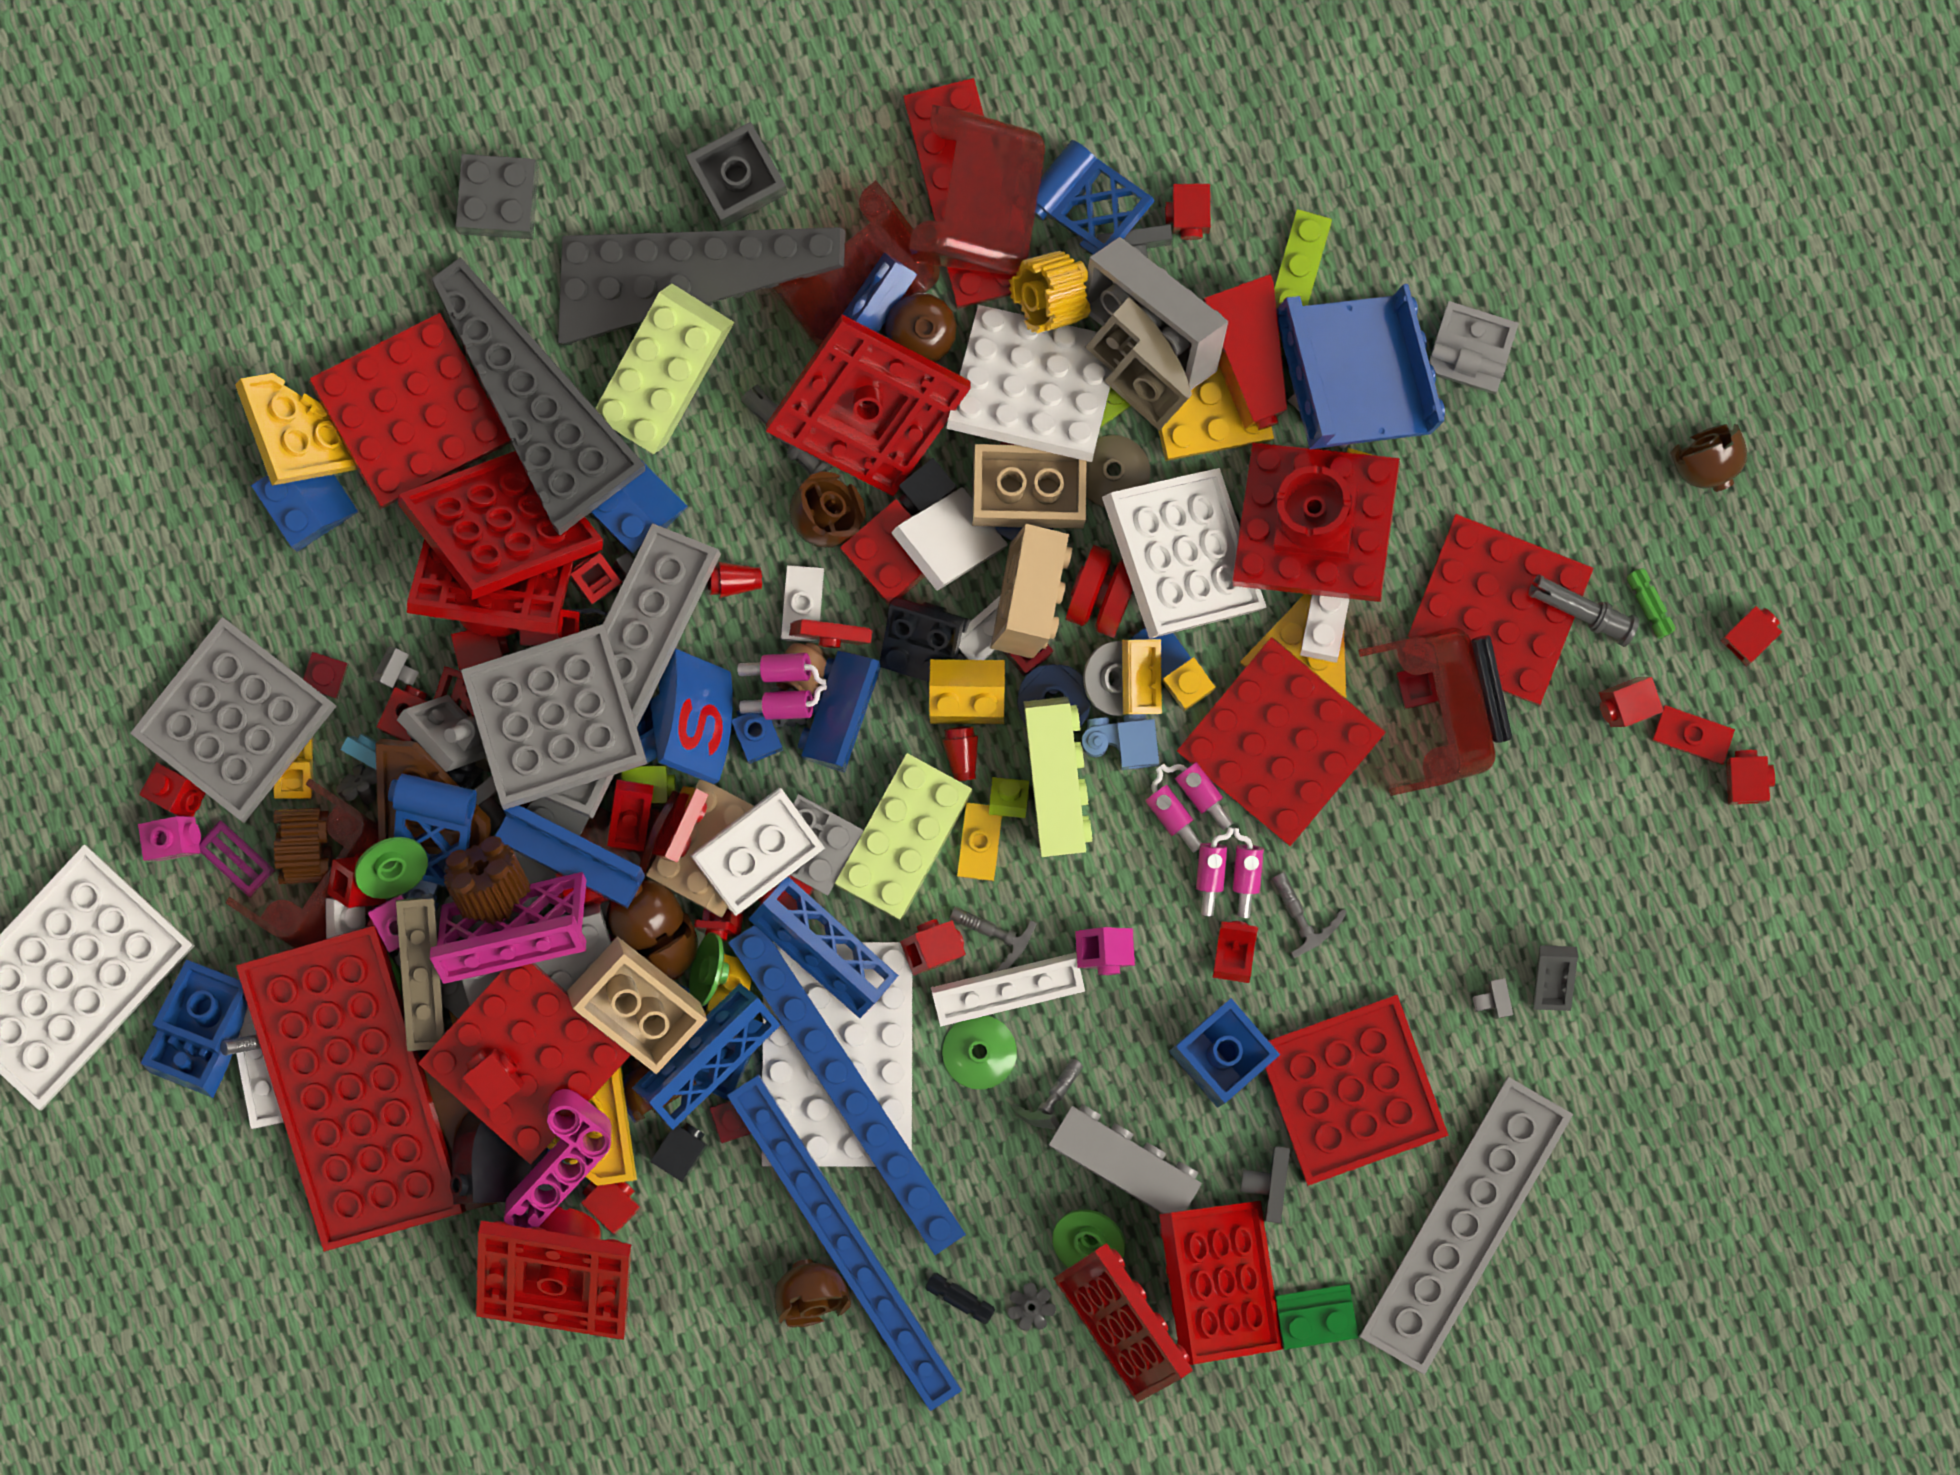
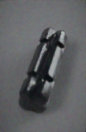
[925,1273,995,1324]

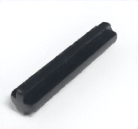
[1471,635,1512,743]

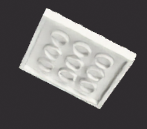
[947,305,1112,462]
[1102,468,1266,639]

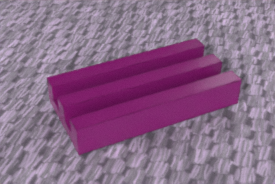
[199,820,276,898]

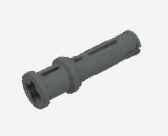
[741,384,834,475]
[1529,575,1639,647]

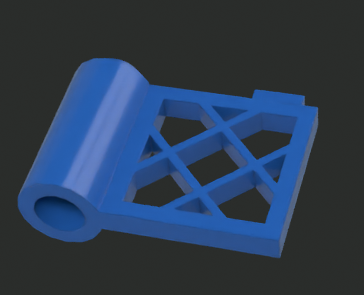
[1025,140,1155,255]
[388,773,477,886]

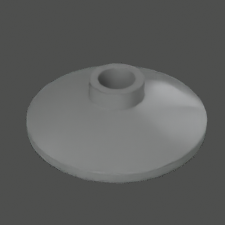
[1083,641,1126,716]

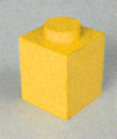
[1162,657,1215,712]

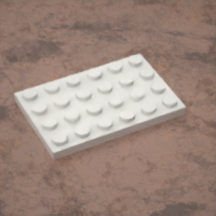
[0,845,195,1111]
[762,942,912,1167]

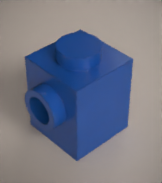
[732,710,783,764]

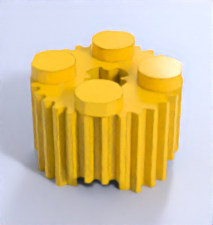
[1009,251,1091,333]

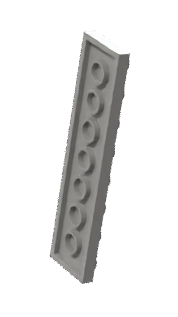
[543,523,721,819]
[1359,1077,1573,1375]

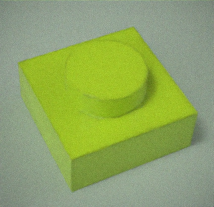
[989,777,1029,818]

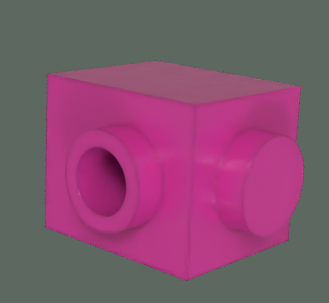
[138,816,201,861]
[368,893,406,953]
[1075,927,1135,975]

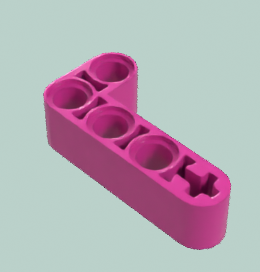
[504,1089,612,1228]

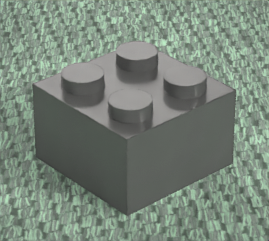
[686,122,787,228]
[456,154,539,239]

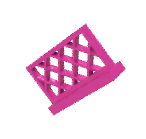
[429,872,586,984]

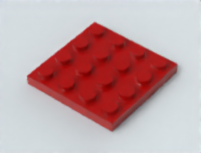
[309,313,510,510]
[398,451,603,600]
[1401,514,1594,706]
[1177,637,1386,846]
[418,963,631,1164]
[1265,995,1449,1186]
[1159,1201,1283,1365]
[1053,1243,1193,1403]

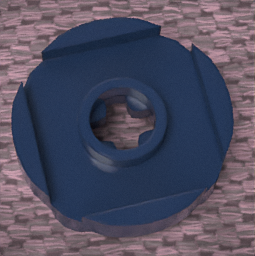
[1017,664,1091,733]

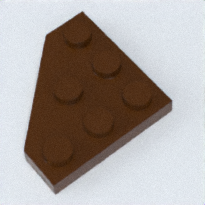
[376,739,491,854]

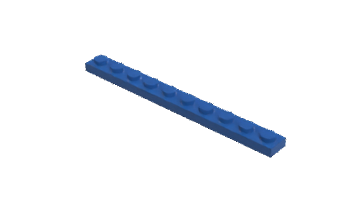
[728,925,966,1255]
[727,1074,962,1411]

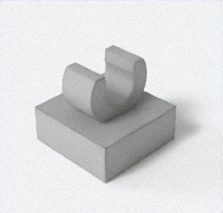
[372,646,419,688]
[1472,978,1513,1019]

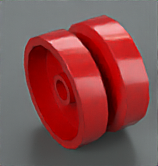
[1065,544,1133,638]

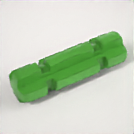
[1627,568,1675,639]

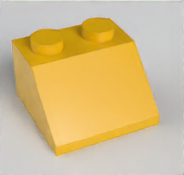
[929,659,1005,724]

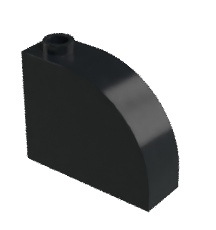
[450,1111,550,1205]

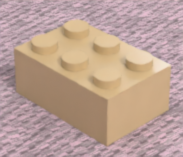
[972,444,1087,529]
[990,524,1072,658]
[646,779,754,918]
[567,936,707,1074]

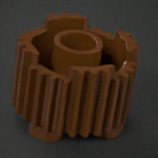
[274,808,333,884]
[444,836,531,925]

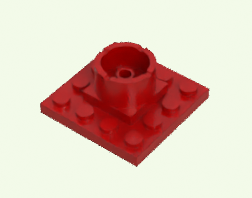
[766,314,971,496]
[1232,443,1400,602]
[407,539,574,637]
[476,1207,632,1340]

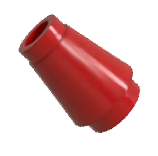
[708,562,762,598]
[942,726,978,781]

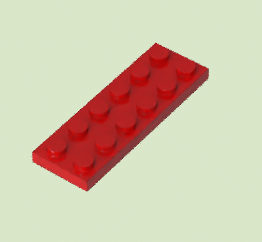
[903,78,1022,309]

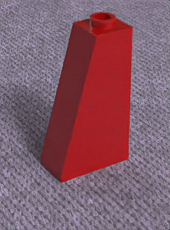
[1202,274,1287,431]

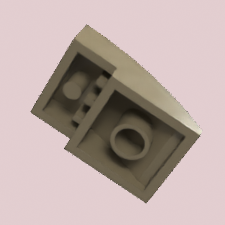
[1085,297,1192,431]

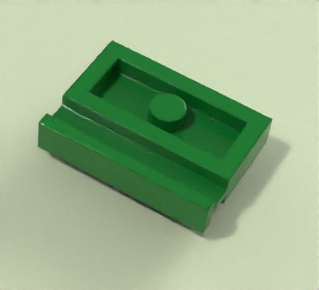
[1275,1284,1358,1350]

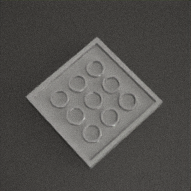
[130,617,337,823]
[461,624,648,810]

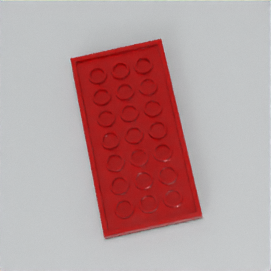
[236,925,466,1252]

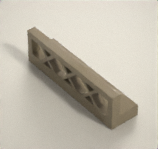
[396,893,444,1051]

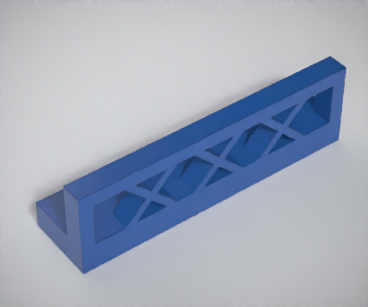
[843,252,917,333]
[496,805,645,909]
[749,877,899,1018]
[632,983,781,1130]

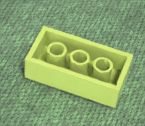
[595,284,734,454]
[1023,697,1092,857]
[835,753,973,922]

